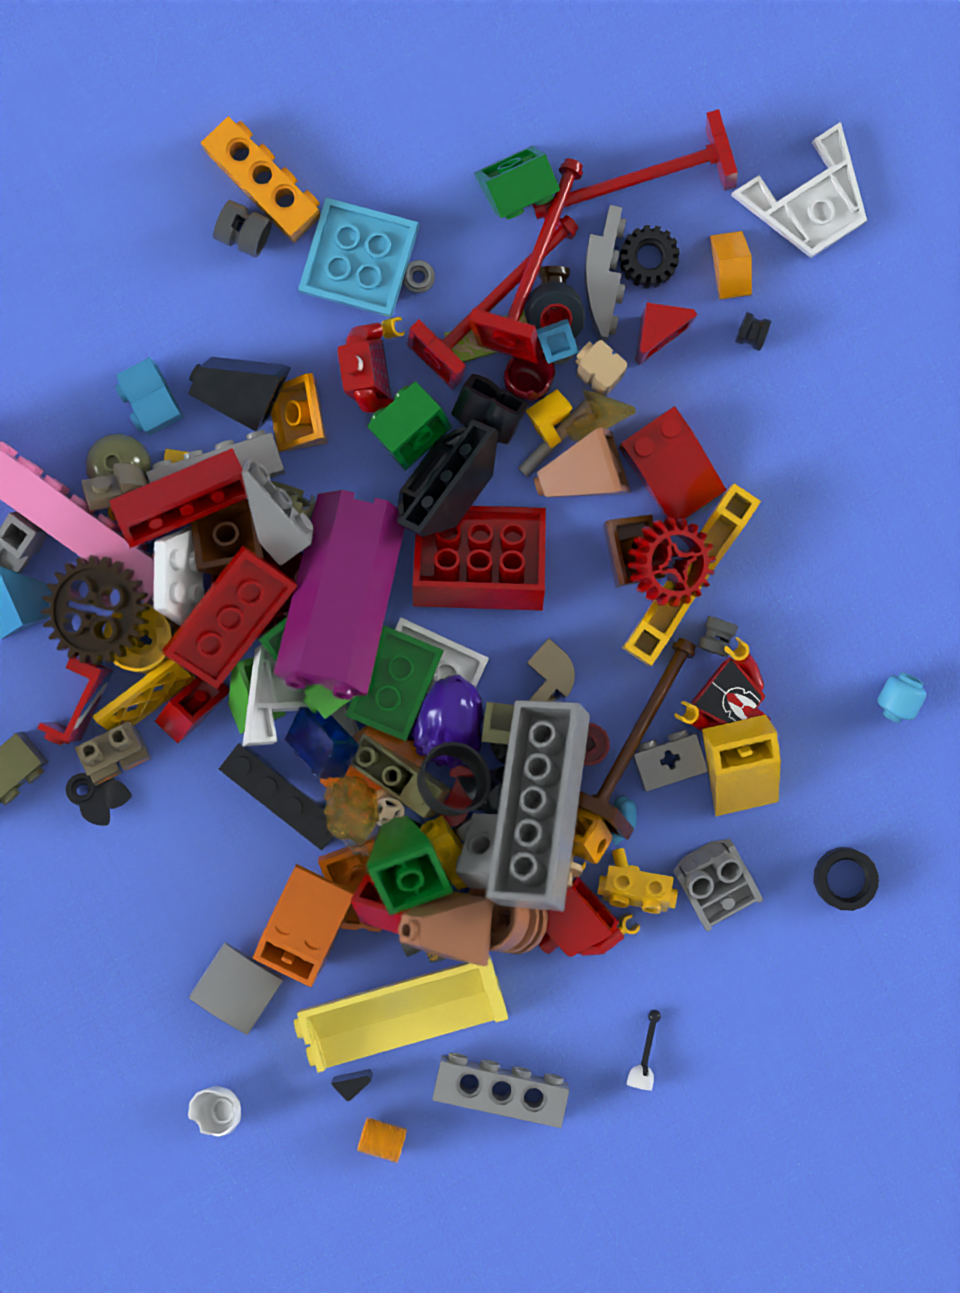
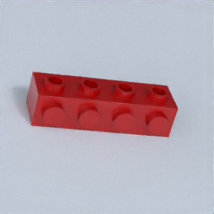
[109,448,248,548]

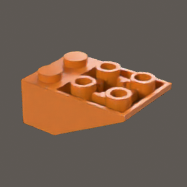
[252,864,355,988]

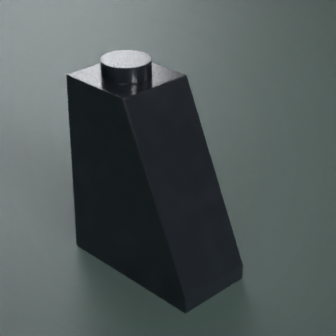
[188,357,291,431]

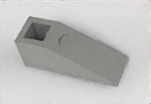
[242,457,314,566]

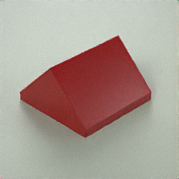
[635,303,697,365]

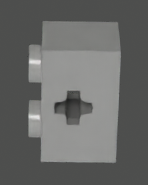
[633,729,708,792]

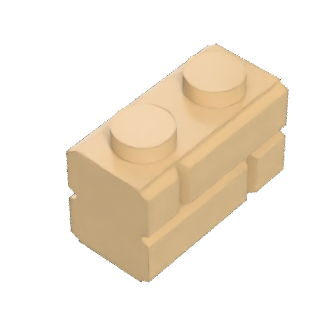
[575,340,628,398]

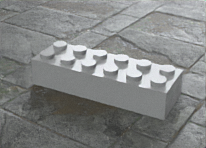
[486,700,590,911]

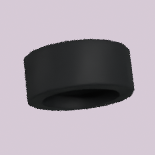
[814,847,879,911]

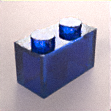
[285,707,360,779]

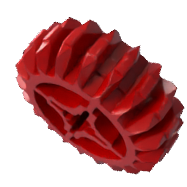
[627,517,717,607]

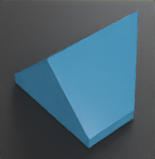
[0,566,53,639]

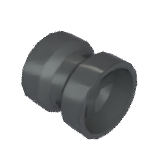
[697,616,738,657]

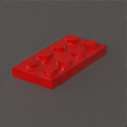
[162,546,298,689]

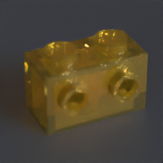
[324,773,379,846]

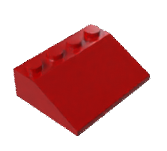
[412,505,546,611]

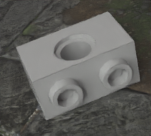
[456,814,498,889]

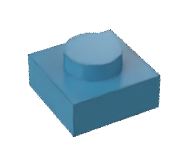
[536,319,579,364]

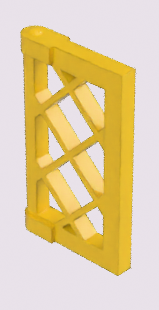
[92,658,196,731]

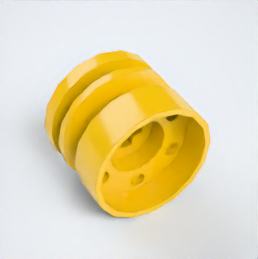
[103,603,179,674]

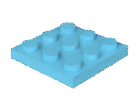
[298,197,420,318]

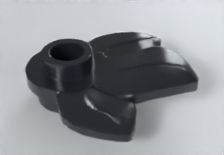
[66,773,132,826]

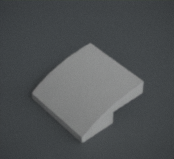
[189,942,283,1035]

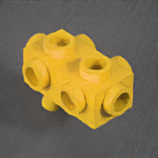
[420,815,467,891]
[597,848,678,914]

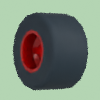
[524,281,585,342]

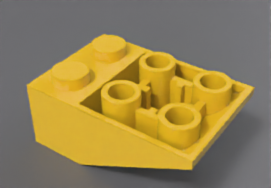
[702,715,781,816]

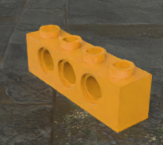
[200,116,320,244]

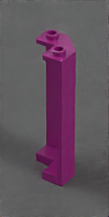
[274,490,405,700]

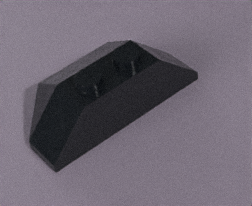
[397,418,498,537]

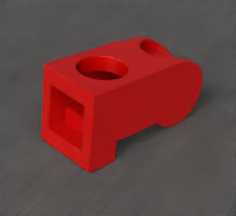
[438,765,474,827]

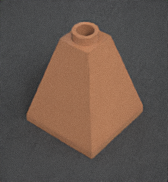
[534,427,631,498]
[399,891,493,966]

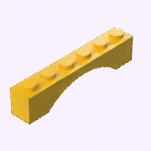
[622,483,761,666]

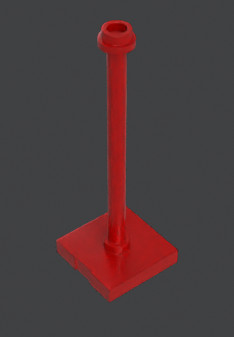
[533,109,738,220]
[468,158,583,364]
[407,215,579,390]

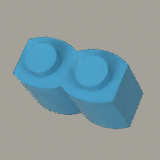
[115,357,184,435]

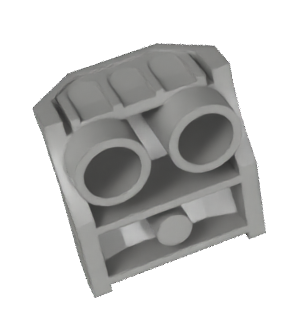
[673,839,763,932]

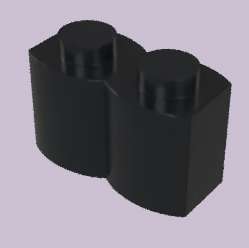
[451,374,529,444]

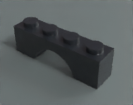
[219,742,344,851]

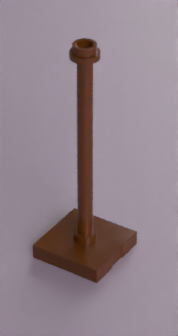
[578,638,696,840]

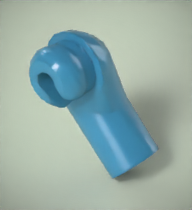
[610,796,637,846]

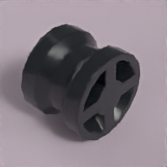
[735,312,771,351]

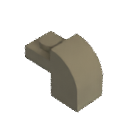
[82,463,149,511]
[527,638,575,702]

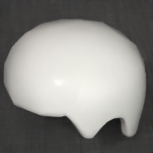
[188,1086,241,1137]

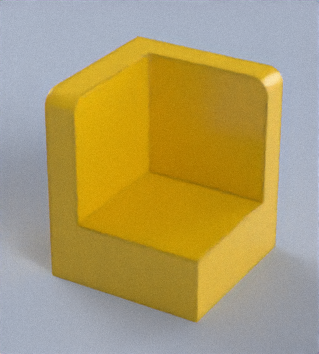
[526,389,573,448]

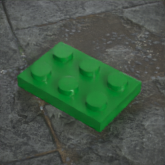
[345,625,444,741]

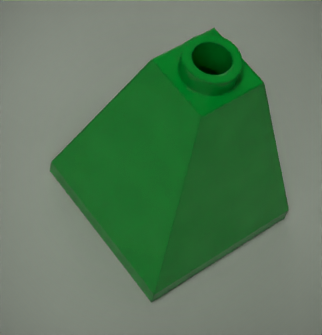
[367,815,453,915]

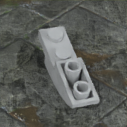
[585,205,626,343]

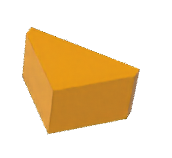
[710,231,752,300]

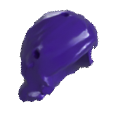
[411,674,484,768]

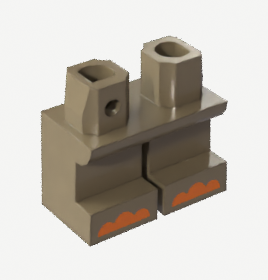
[75,721,152,786]

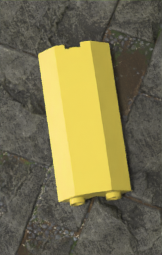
[294,955,508,1073]

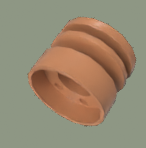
[467,888,548,955]

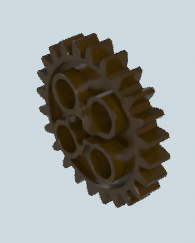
[41,555,150,664]

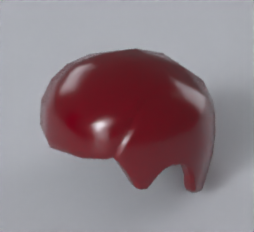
[503,353,556,401]

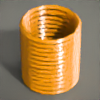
[357,1117,407,1163]

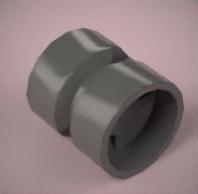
[213,200,272,258]

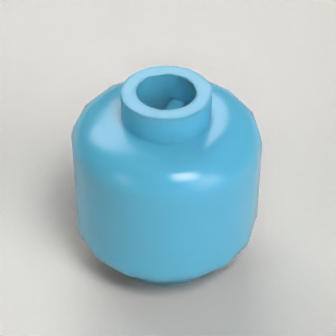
[877,672,927,723]

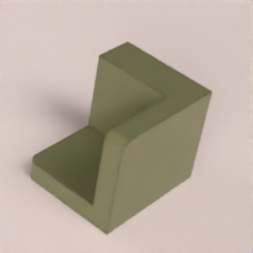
[482,702,514,745]

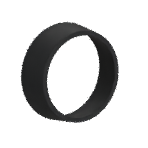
[417,742,491,816]

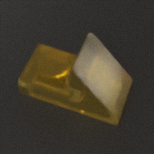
[565,390,637,442]

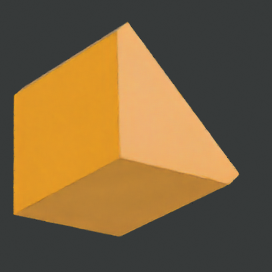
[271,373,328,452]

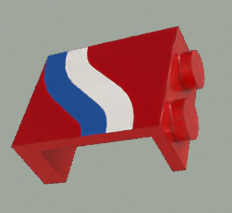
[37,656,114,745]

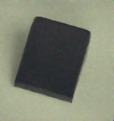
[331,1069,373,1101]

